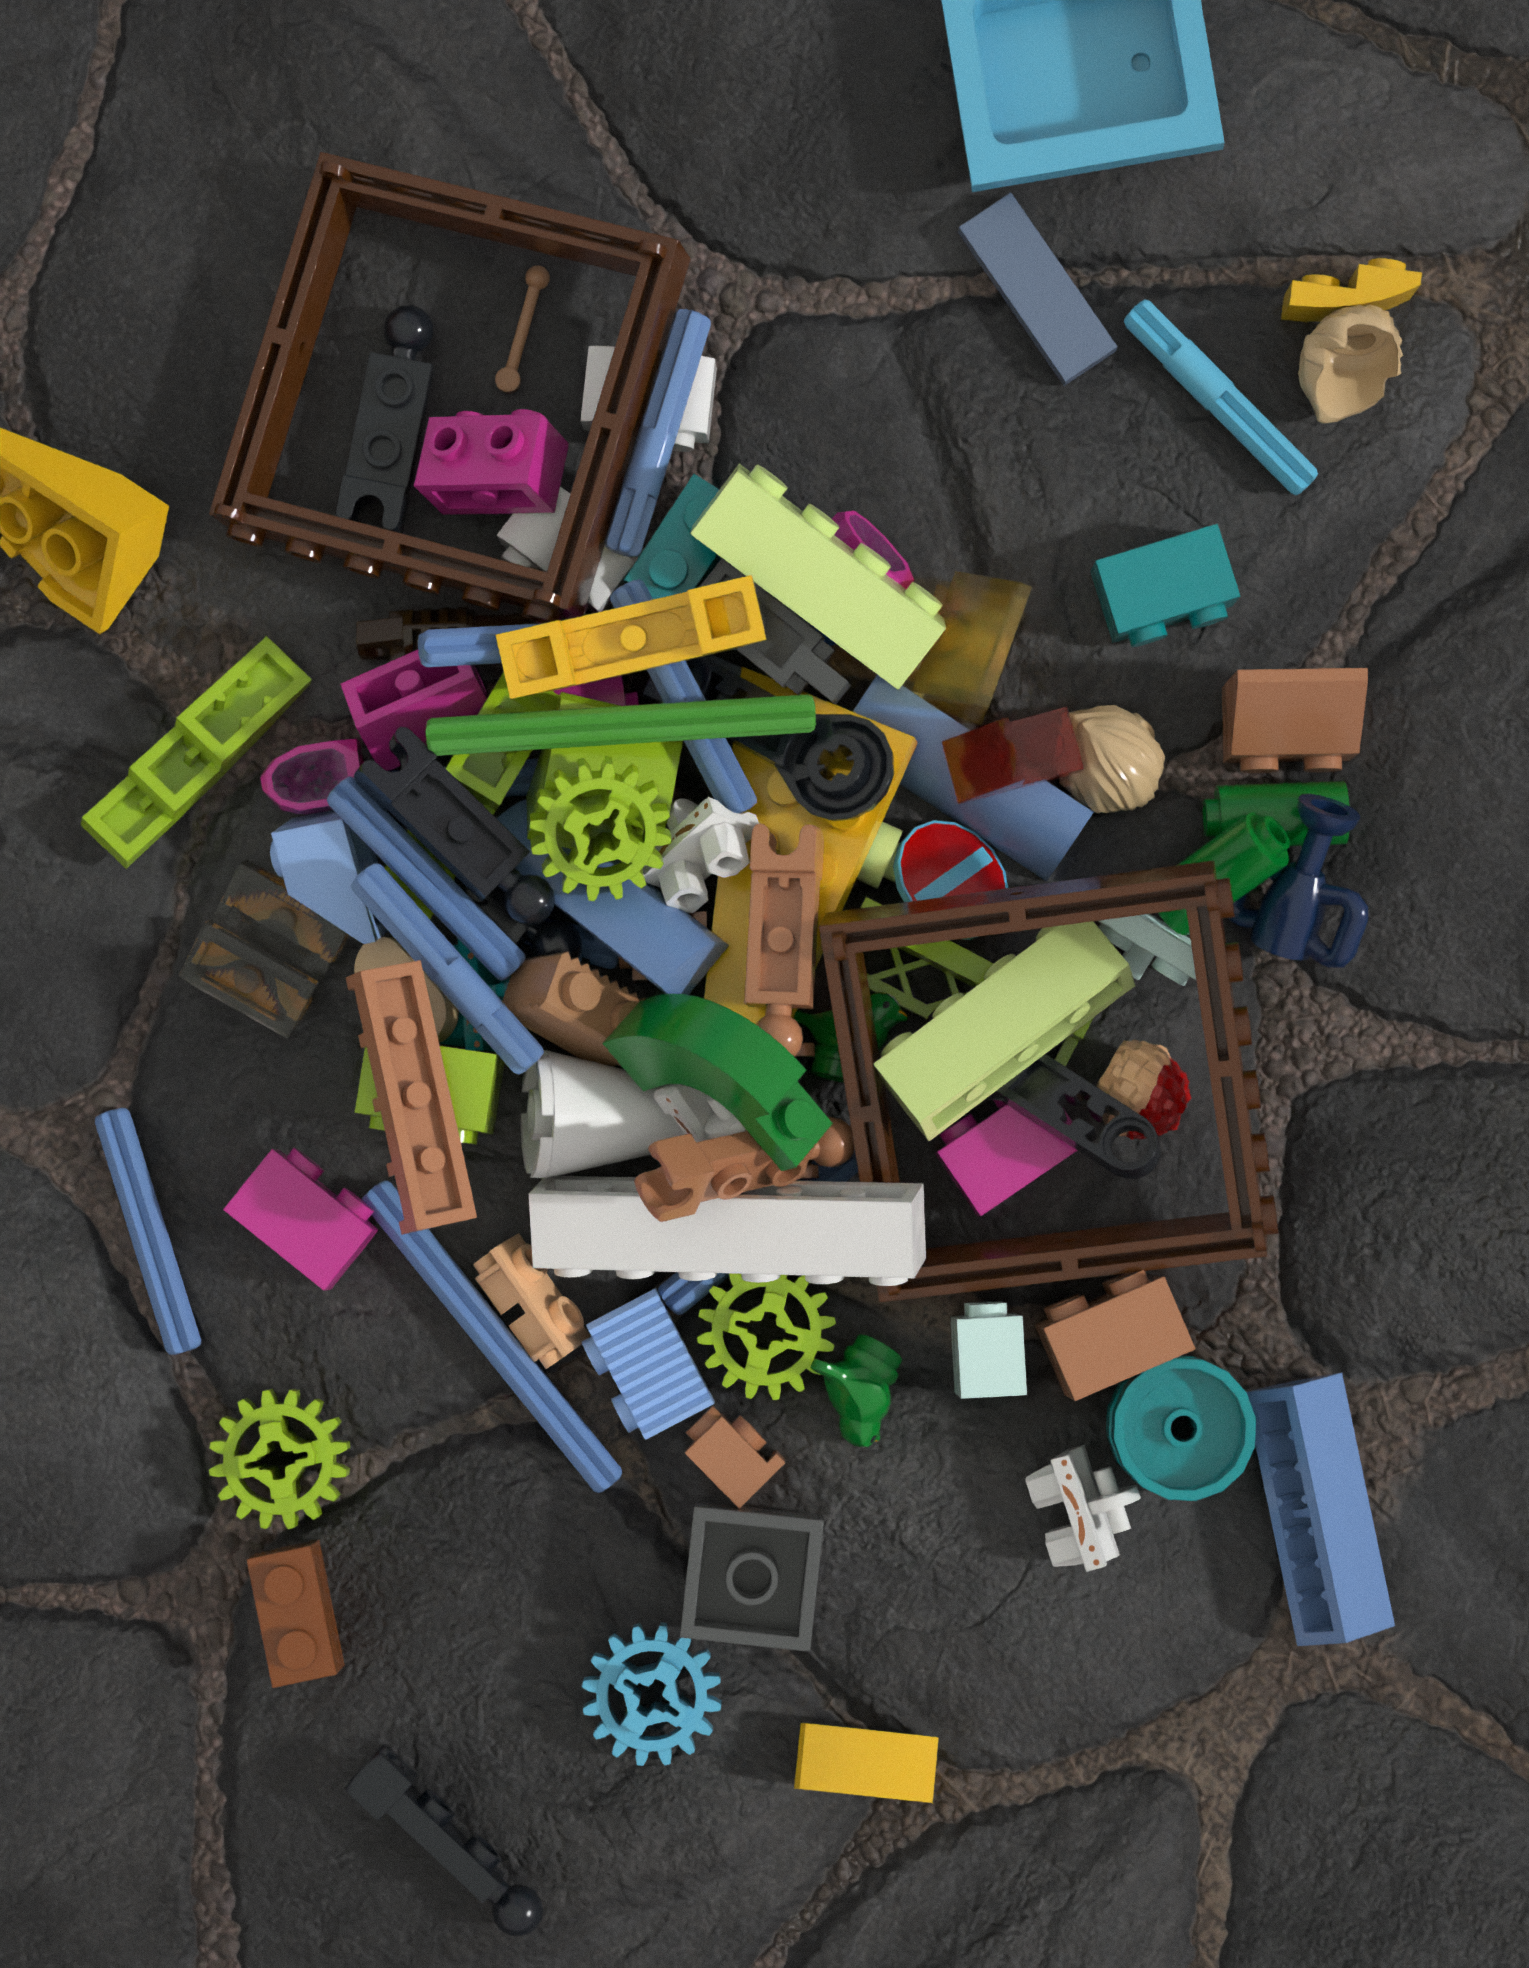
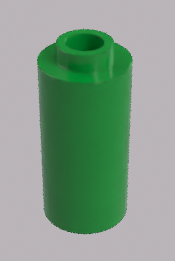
[1202,781,1349,846]
[1158,812,1290,935]

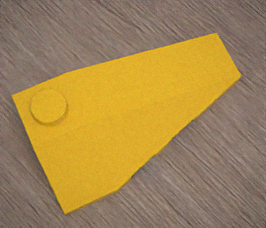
[0,428,169,634]

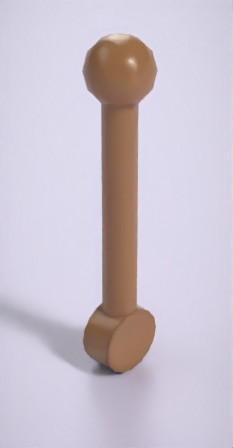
[495,265,550,394]

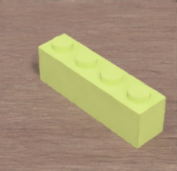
[690,464,946,690]
[873,921,1135,1141]

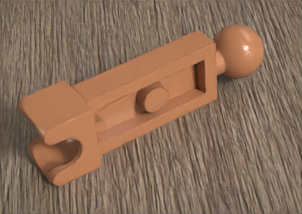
[744,823,824,1057]
[634,1117,855,1222]

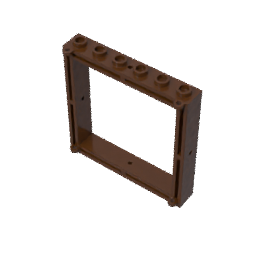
[209,152,691,623]
[819,861,1278,1303]

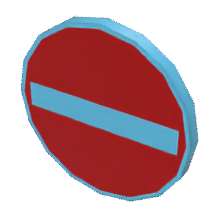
[893,820,1008,940]

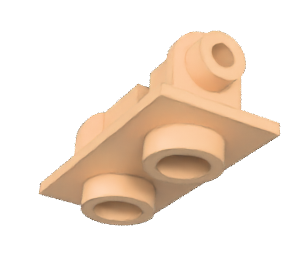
[473,1233,591,1369]

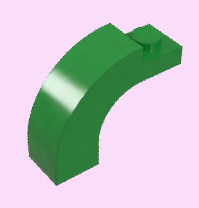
[602,993,833,1171]

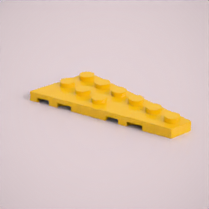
[704,666,918,1024]

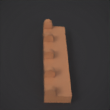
[346,960,477,1235]

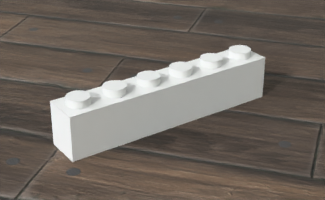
[528,1176,926,1286]

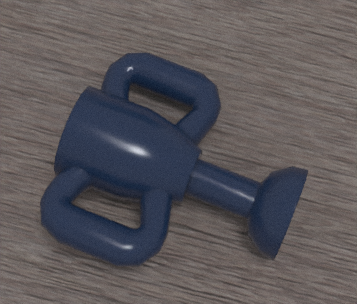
[1228,794,1369,968]

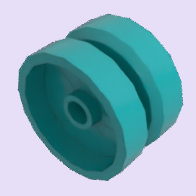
[1106,1355,1256,1501]

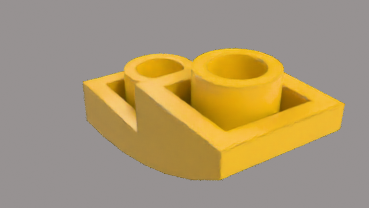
[1281,258,1422,322]
[794,1723,939,1803]

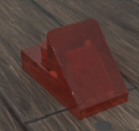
[941,707,1084,805]

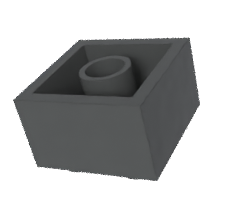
[680,1501,824,1652]

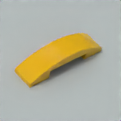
[495,575,767,699]

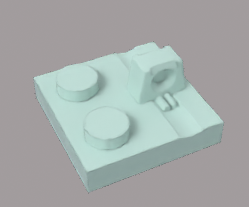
[1098,914,1196,986]

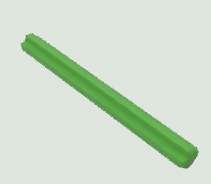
[426,694,816,756]

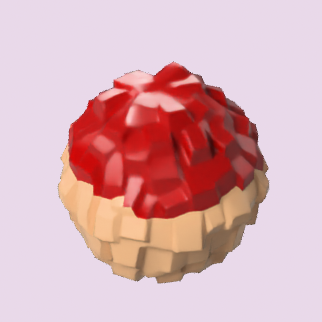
[1096,1039,1192,1140]

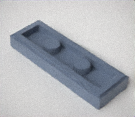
[958,192,1118,386]

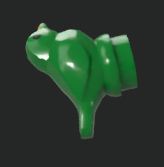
[793,992,908,1083]
[810,1334,903,1448]

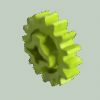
[529,756,672,901]
[697,1273,836,1400]
[209,1389,351,1529]

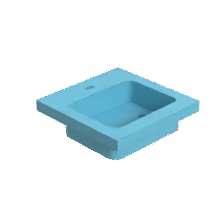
[941,0,1225,192]

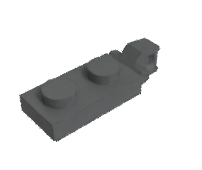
[700,558,851,705]

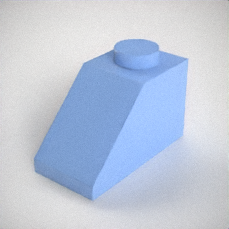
[270,810,388,944]

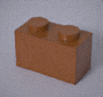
[246,1539,345,1688]

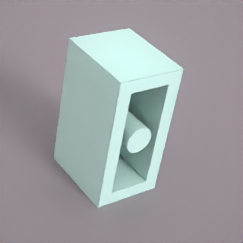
[950,1301,1027,1399]

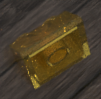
[907,571,1032,725]

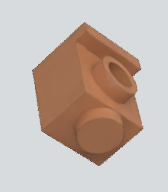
[685,1406,785,1509]

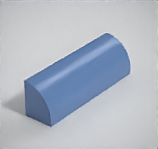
[853,675,1094,881]
[496,800,729,995]
[1247,1373,1395,1646]

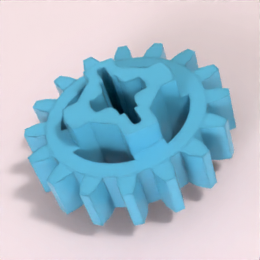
[582,1622,722,1766]

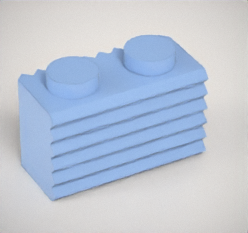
[581,1288,715,1440]

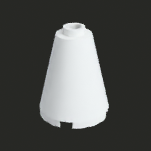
[521,1050,684,1179]

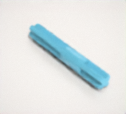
[1124,299,1318,495]

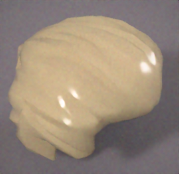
[1298,304,1403,424]
[1052,705,1165,814]

